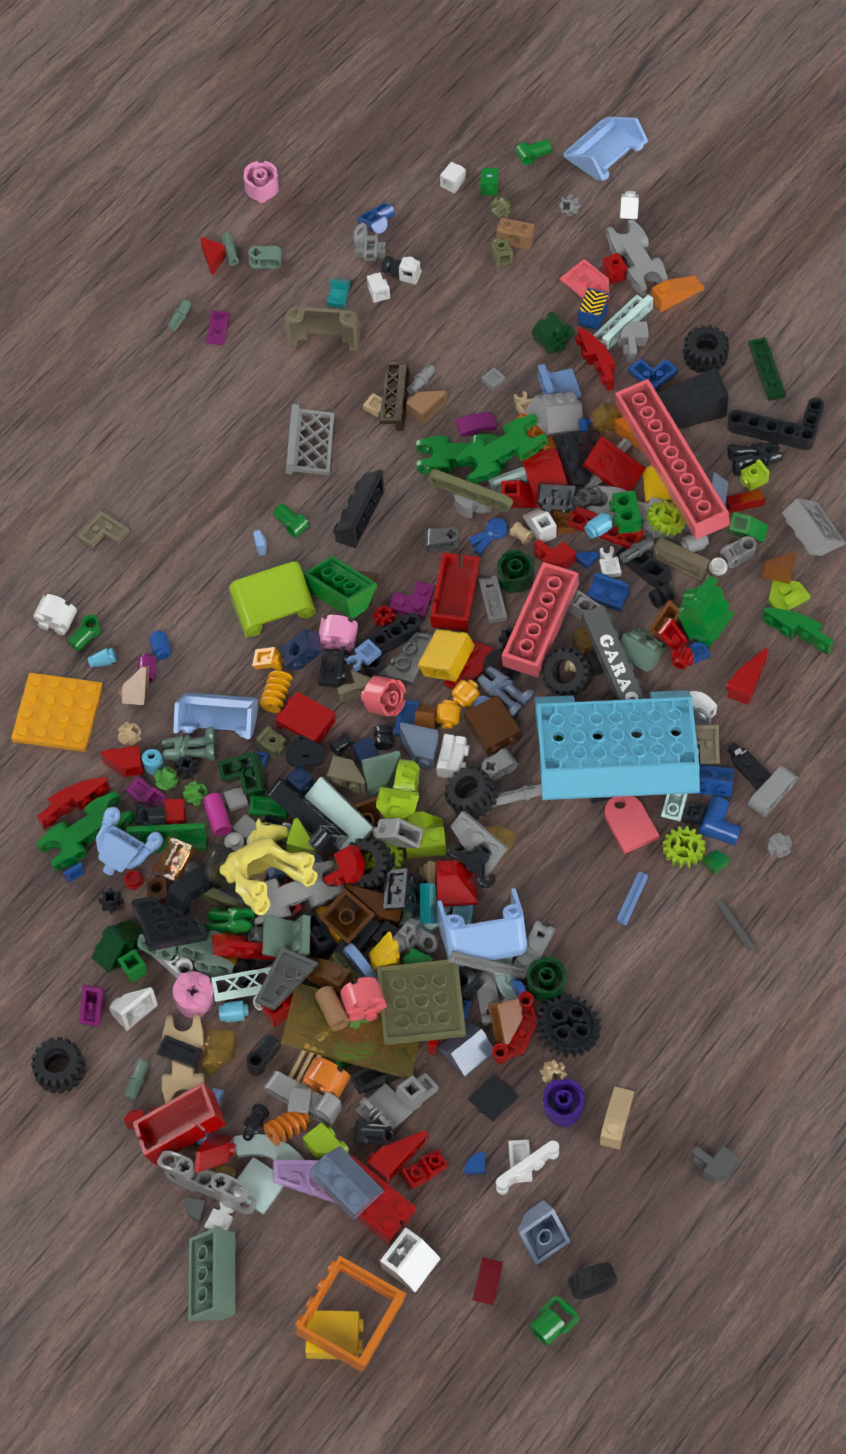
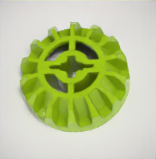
[394,759,420,793]

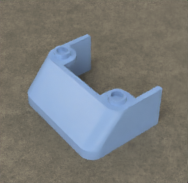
[174,693,259,739]
[437,888,527,966]

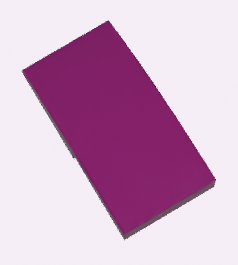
[206,310,230,345]
[455,412,497,436]
[125,776,168,807]

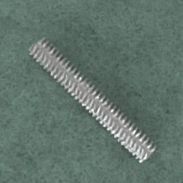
[448,951,527,980]

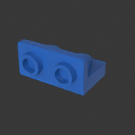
[586,573,630,612]
[696,764,734,798]

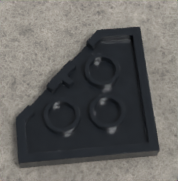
[552,430,600,487]
[132,896,208,951]

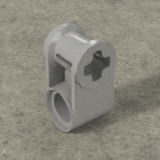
[719,536,756,568]
[482,748,518,782]

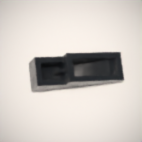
[616,547,673,589]
[350,1048,417,1095]

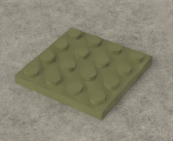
[377,960,466,1045]

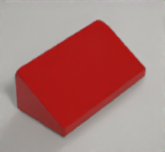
[726,489,765,513]

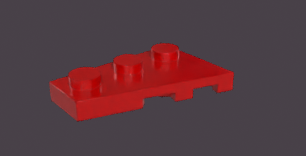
[444,639,496,690]

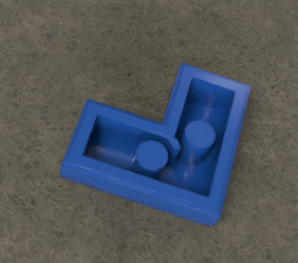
[356,203,395,233]
[628,358,679,391]
[698,796,742,846]

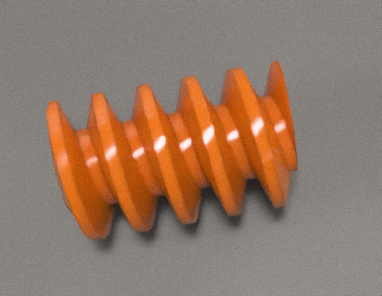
[264,1111,310,1146]

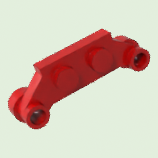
[492,992,538,1064]

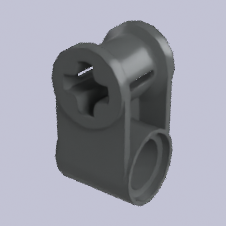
[424,527,460,552]

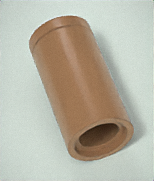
[315,986,350,1031]

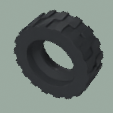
[568,1262,618,1299]

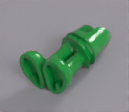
[204,907,256,934]

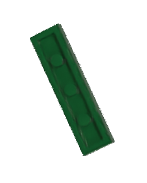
[748,337,786,401]

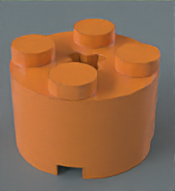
[302,1057,350,1099]

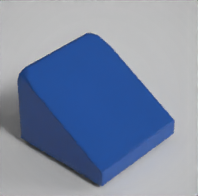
[62,862,85,883]

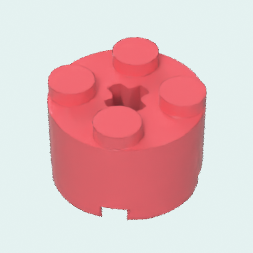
[361,676,406,717]
[340,977,387,1022]

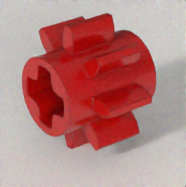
[372,604,396,628]
[670,646,694,670]

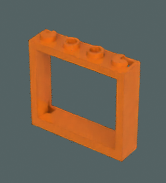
[295,1255,406,1373]

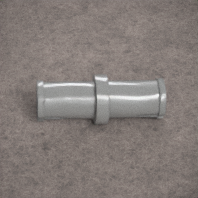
[407,364,436,396]

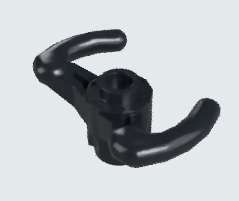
[446,843,496,888]

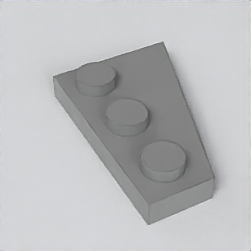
[451,811,509,878]

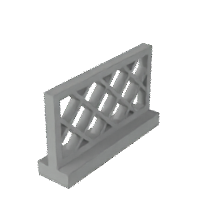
[285,404,334,476]

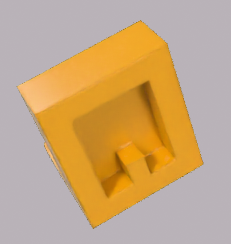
[252,647,283,671]

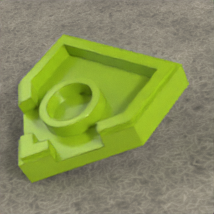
[768,580,811,610]
[376,787,419,819]

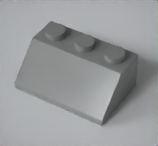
[526,392,583,436]
[782,498,845,556]

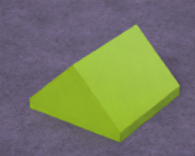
[286,818,317,855]

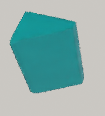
[420,883,437,924]

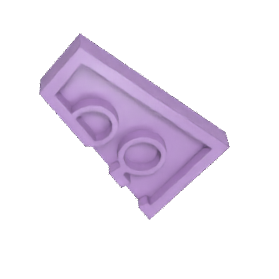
[273,1160,336,1204]

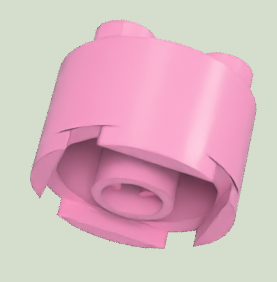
[244,161,279,203]
[319,615,358,653]
[173,972,215,1018]

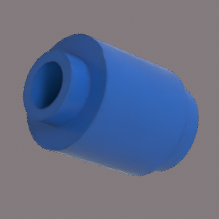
[149,631,171,660]

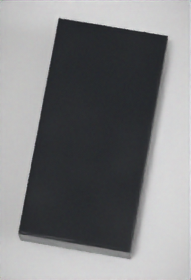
[156,1035,203,1069]

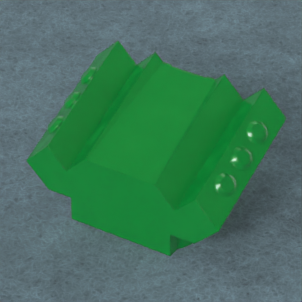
[678,576,735,648]

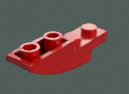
[575,327,615,391]
[37,777,110,829]

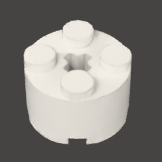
[33,594,77,636]

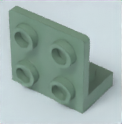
[262,915,310,957]

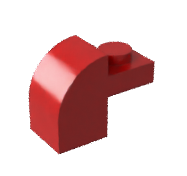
[534,539,576,569]
[324,845,365,887]

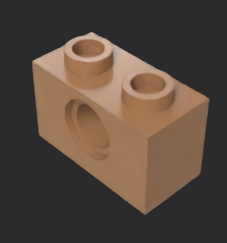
[497,218,535,251]

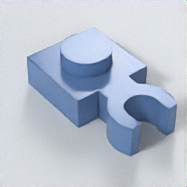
[346,639,381,671]

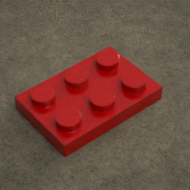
[582,436,646,491]

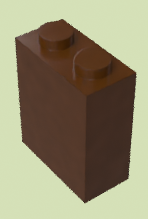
[464,695,521,756]

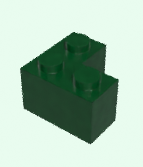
[217,752,268,797]
[91,919,143,972]

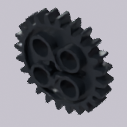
[535,994,601,1058]

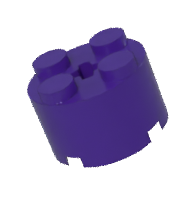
[543,1079,585,1127]

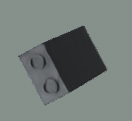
[657,368,729,429]

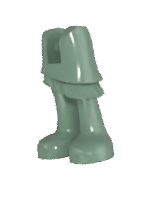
[162,727,217,761]

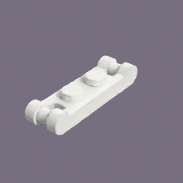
[496,1141,559,1195]

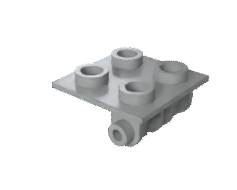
[355,1083,413,1130]

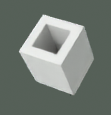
[440,162,466,194]

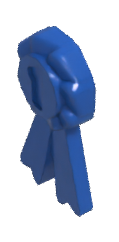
[468,518,508,556]

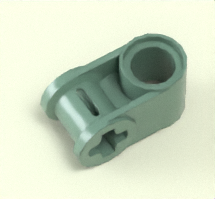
[248,246,282,269]

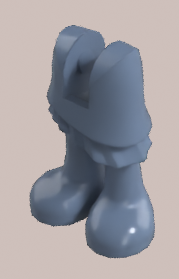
[477,666,535,719]

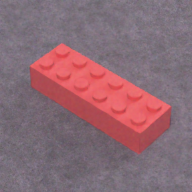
[502,562,579,678]

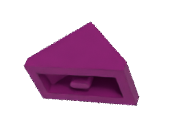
[79,984,107,1026]

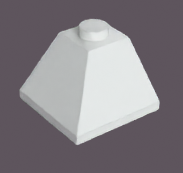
[109,987,158,1031]

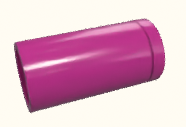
[202,793,232,836]

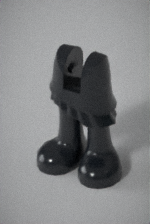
[727,442,783,476]

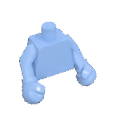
[96,807,163,875]

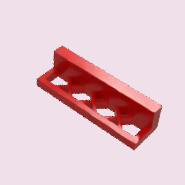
[567,506,644,549]
[212,934,277,961]

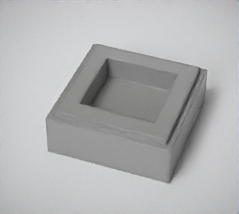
[481,368,506,392]
[224,787,248,811]
[232,814,256,842]

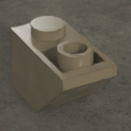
[327,756,366,793]

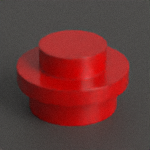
[124,870,144,890]

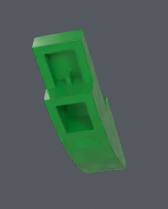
[762,607,834,655]

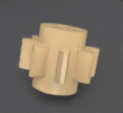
[117,722,141,745]
[540,1059,567,1083]

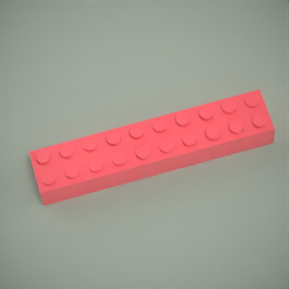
[615,379,730,540]

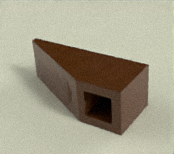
[346,884,402,927]

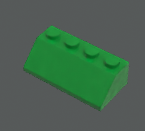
[303,556,377,619]

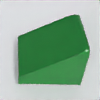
[701,849,730,875]

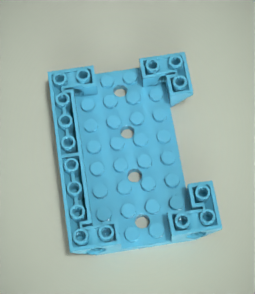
[535,690,700,800]

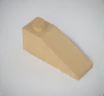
[600,1087,635,1150]

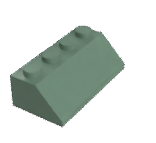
[188,1228,236,1321]

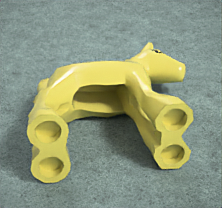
[220,819,318,915]

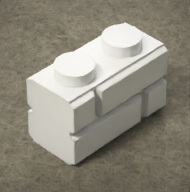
[436,734,470,778]

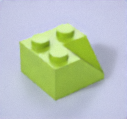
[403,811,446,859]

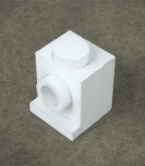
[399,257,422,285]
[367,273,390,303]

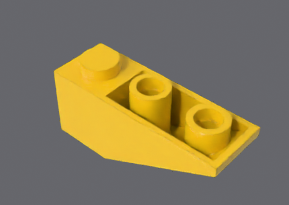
[369,932,400,975]

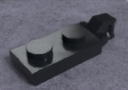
[727,742,772,791]

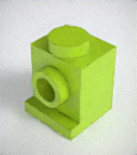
[739,459,770,491]

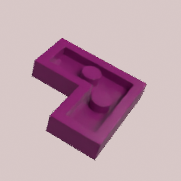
[389,581,435,619]

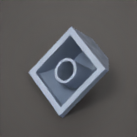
[400,723,439,768]
[517,1201,571,1265]

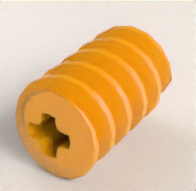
[259,671,293,713]

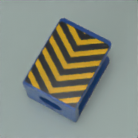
[578,288,609,330]

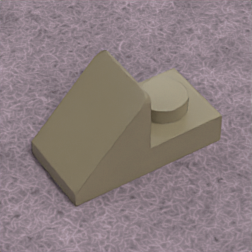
[337,670,371,703]

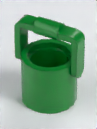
[529,1296,579,1346]

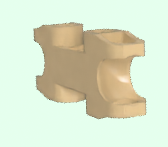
[162,1014,205,1104]

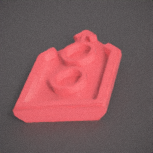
[560,259,609,300]

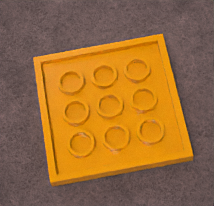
[11,673,103,752]

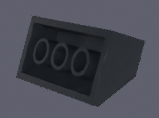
[333,470,385,548]

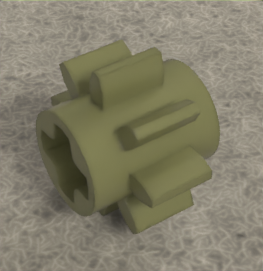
[491,196,512,218]

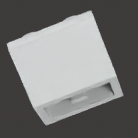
[380,1228,440,1292]

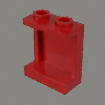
[275,691,336,744]

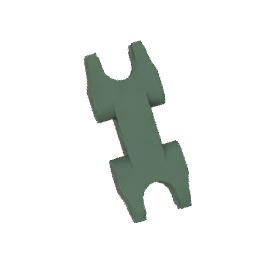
[137,931,234,976]

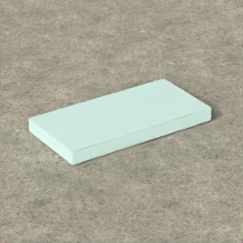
[305,777,375,850]

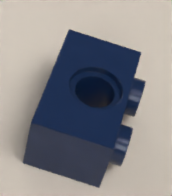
[280,629,323,671]

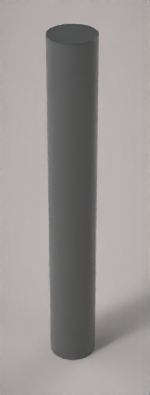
[715,898,755,950]

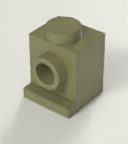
[490,238,513,267]
[256,726,287,760]

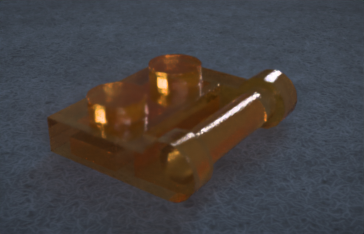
[150,836,196,882]

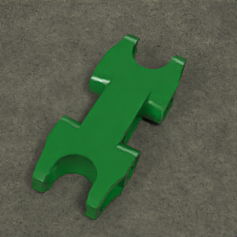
[455,414,549,484]
[416,434,506,474]
[36,791,135,871]

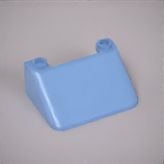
[563,117,648,181]

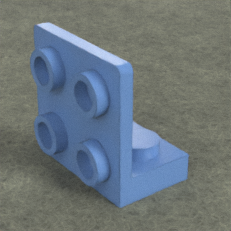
[538,364,581,399]

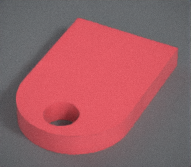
[605,796,660,854]

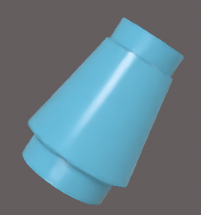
[88,647,117,668]

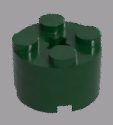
[532,312,575,354]
[497,549,534,593]
[527,956,567,1003]

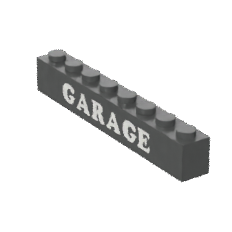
[581,605,648,738]

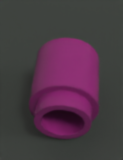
[137,654,156,683]

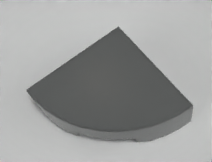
[184,1197,205,1223]

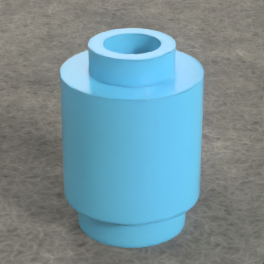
[584,513,613,539]
[142,749,163,775]
[219,1000,249,1023]

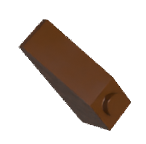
[306,956,354,997]

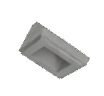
[288,1088,312,1113]

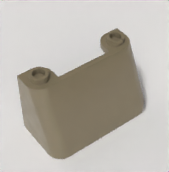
[285,307,361,351]

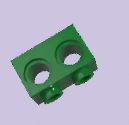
[609,491,642,534]

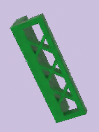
[126,823,207,853]

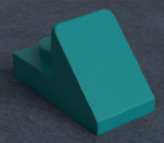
[327,277,352,309]

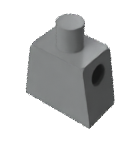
[373,818,423,849]

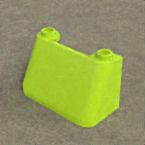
[229,561,316,638]

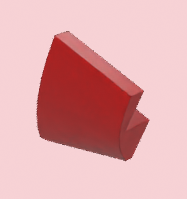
[521,448,567,508]

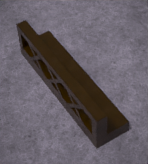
[380,361,410,431]

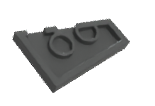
[379,632,433,686]
[255,947,319,1011]

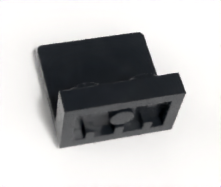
[383,869,427,918]

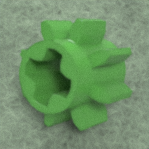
[154,766,179,790]
[183,781,207,806]

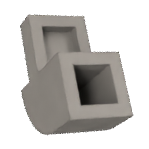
[617,322,649,362]
[454,494,491,519]
[395,1073,439,1111]

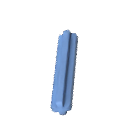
[617,872,648,925]

